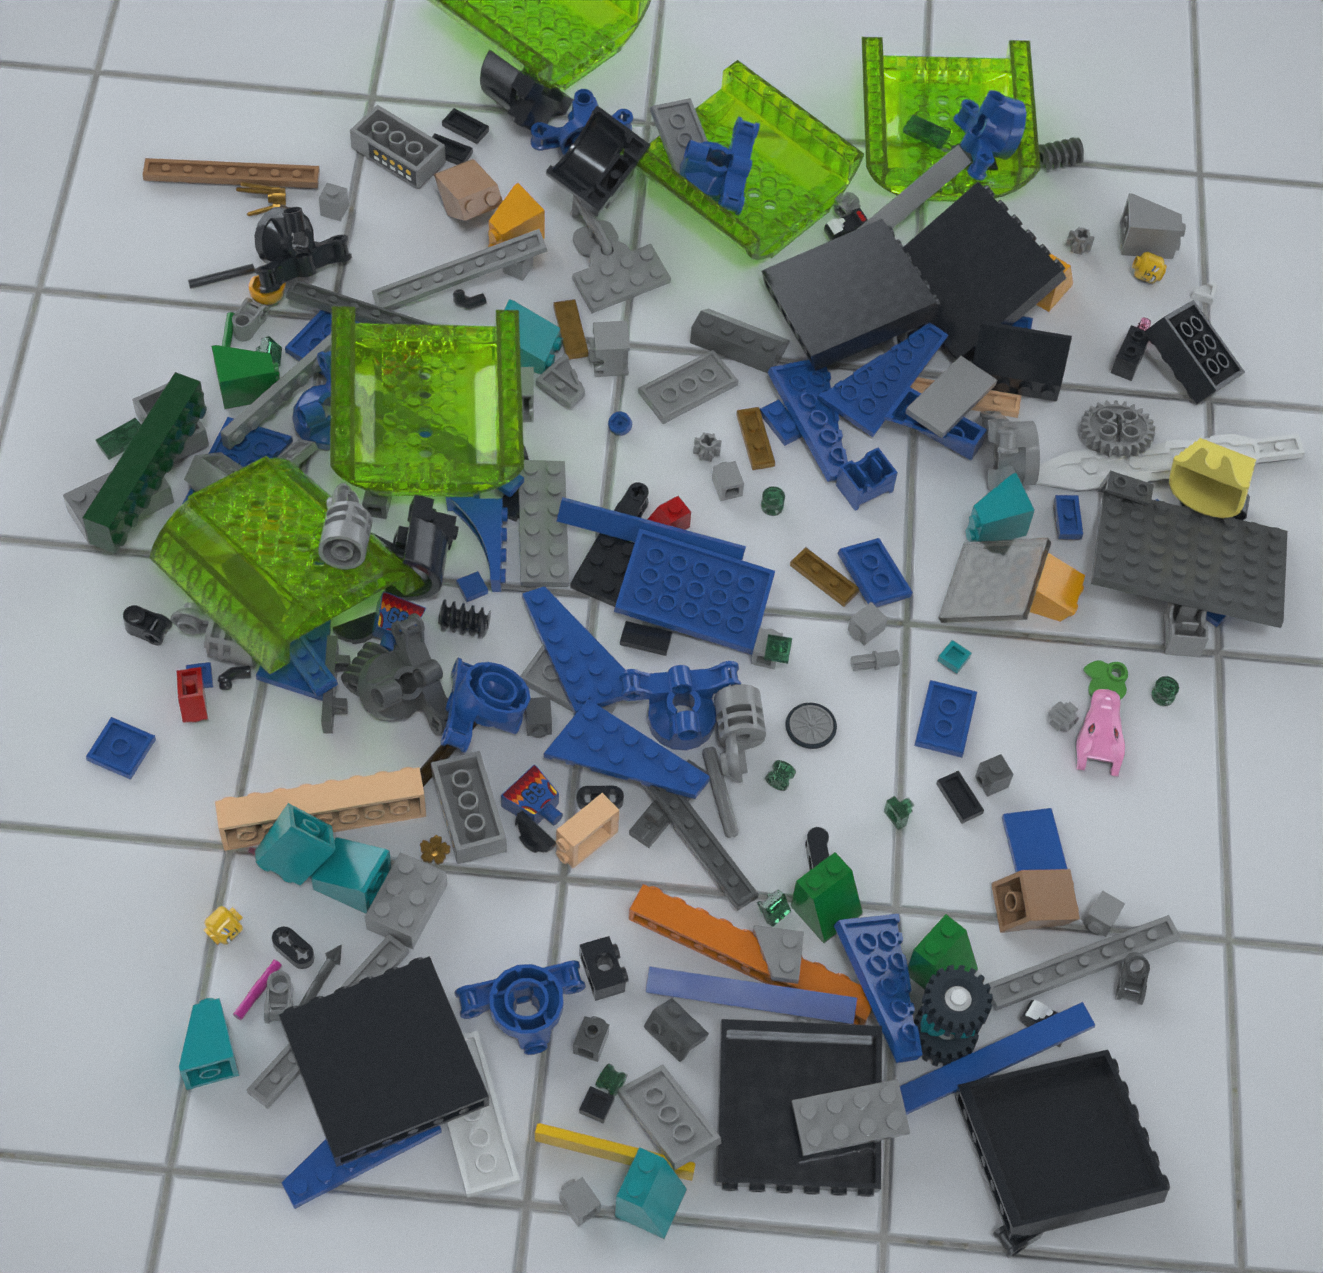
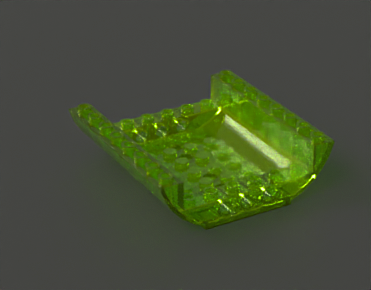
[427,0,651,91]
[861,37,1041,202]
[621,60,864,260]
[330,306,524,497]
[149,456,424,674]

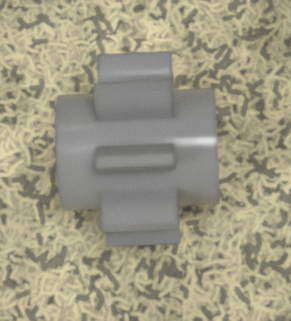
[833,192,861,218]
[1066,227,1095,255]
[693,432,722,462]
[1048,701,1079,731]

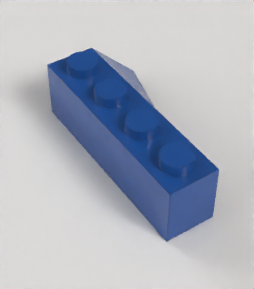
[884,386,987,460]

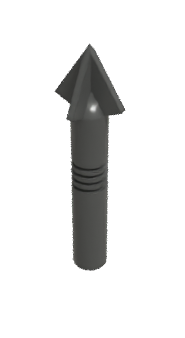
[298,944,342,1007]

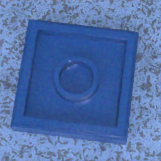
[86,717,156,780]

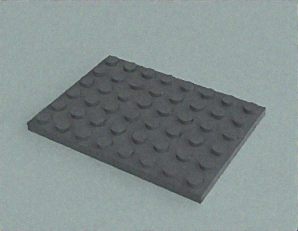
[1091,490,1288,628]

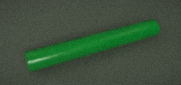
[222,312,235,347]

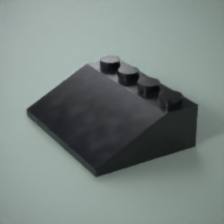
[1145,300,1245,405]
[971,321,1072,401]

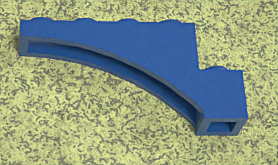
[446,479,508,592]

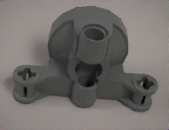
[358,613,448,735]

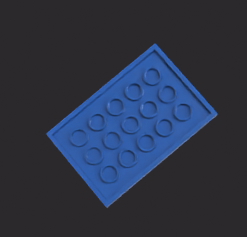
[614,528,775,655]

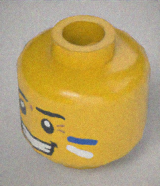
[1132,251,1167,284]
[204,906,243,945]

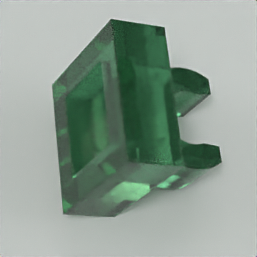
[256,336,282,367]
[764,634,792,664]
[884,796,914,830]
[757,890,791,927]

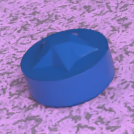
[608,411,632,436]

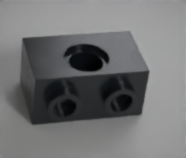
[1111,325,1149,381]
[579,936,629,1001]

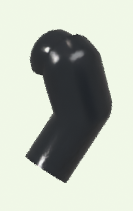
[453,289,487,309]
[217,666,251,690]

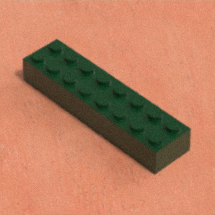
[82,372,207,554]

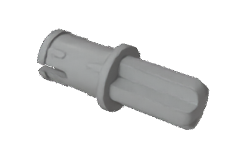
[850,650,900,670]

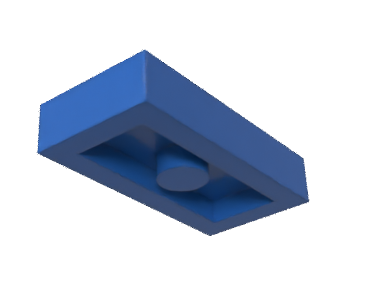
[760,399,803,446]
[1054,495,1083,539]

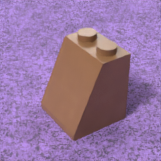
[434,159,503,221]
[991,869,1080,933]

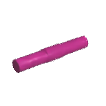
[233,959,282,1020]

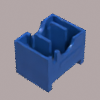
[836,447,898,511]

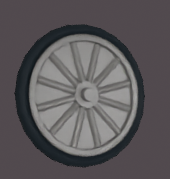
[785,702,837,749]

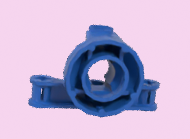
[531,89,633,155]
[953,90,1026,180]
[680,116,760,216]
[292,345,389,454]
[441,657,531,753]
[619,661,741,751]
[454,960,586,1055]

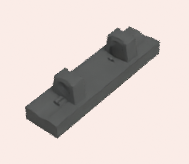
[321,635,351,734]
[629,759,709,848]

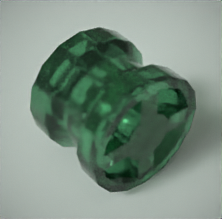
[761,486,785,516]
[1151,676,1179,706]
[765,760,796,791]
[595,1063,628,1096]

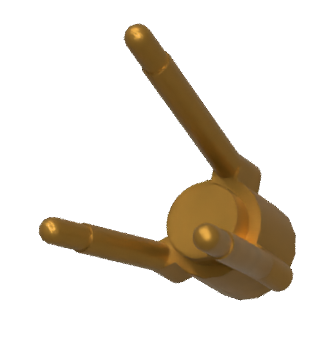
[236,182,286,216]

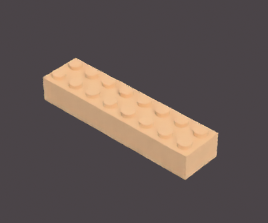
[215,767,426,851]

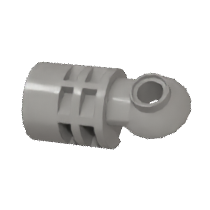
[319,483,373,569]
[170,602,266,667]
[714,684,766,783]

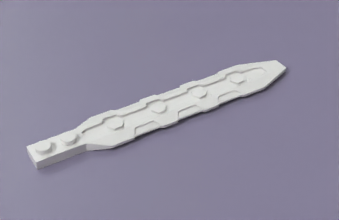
[1036,434,1305,491]

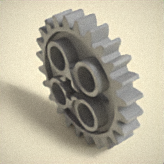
[1080,400,1156,458]

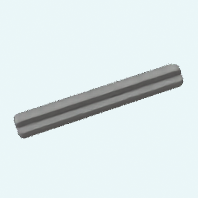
[703,747,739,838]

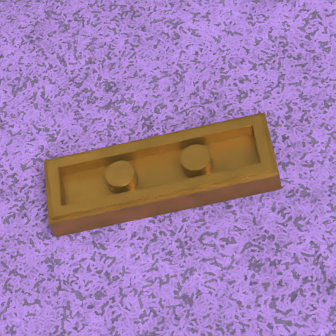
[553,299,589,360]
[736,407,775,470]
[790,547,860,607]

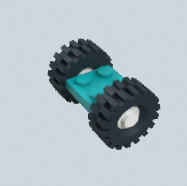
[914,965,993,1067]

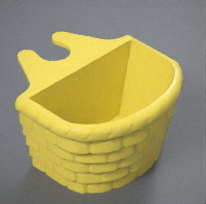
[1169,438,1256,518]

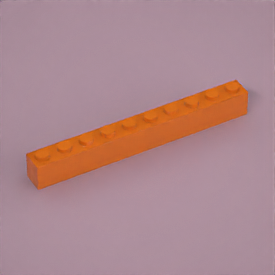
[629,884,872,1025]

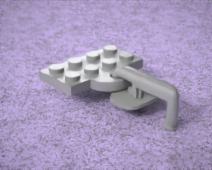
[570,195,671,313]

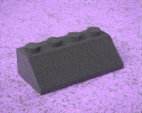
[690,308,790,374]

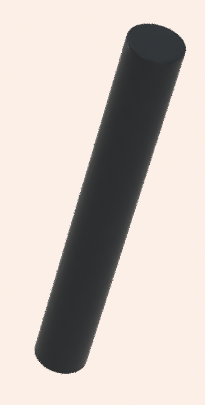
[188,263,255,289]

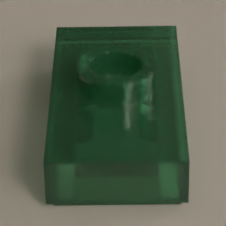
[903,114,951,150]
[95,417,141,460]

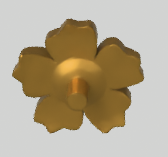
[420,835,451,865]

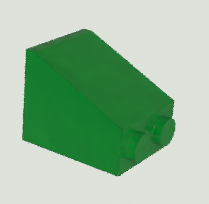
[211,345,280,409]
[791,852,863,943]
[908,914,978,990]

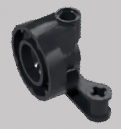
[254,206,352,293]

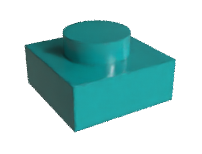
[937,640,972,674]

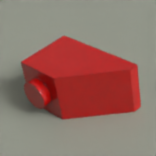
[647,496,691,530]
[176,667,208,723]

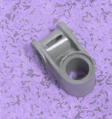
[232,297,269,341]
[264,970,293,1023]

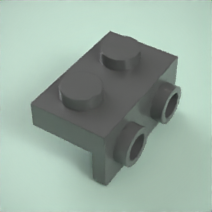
[1099,470,1154,505]
[644,998,709,1062]

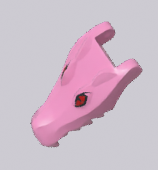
[1076,689,1125,777]

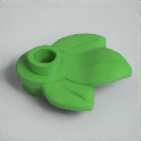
[1083,660,1128,700]

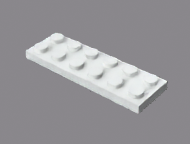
[447,1030,520,1198]

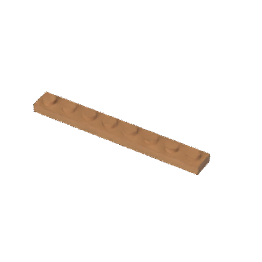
[142,158,320,188]

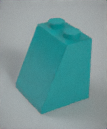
[493,299,563,374]
[965,473,1035,550]
[255,803,336,885]
[310,837,392,914]
[179,998,240,1090]
[615,1147,687,1239]

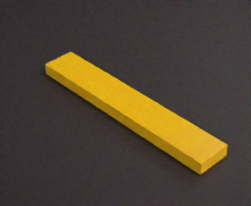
[535,1123,696,1181]

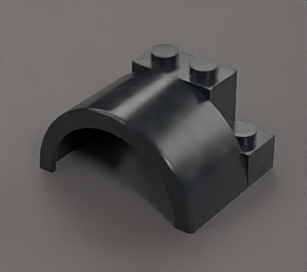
[480,50,574,131]
[546,106,651,217]
[384,494,459,601]

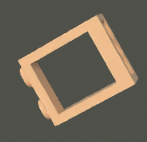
[556,793,619,868]

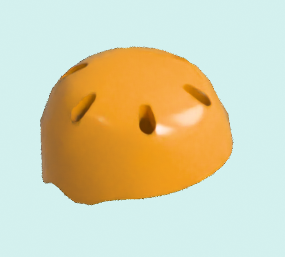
[248,275,286,305]

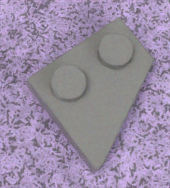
[536,353,585,409]
[753,925,804,984]

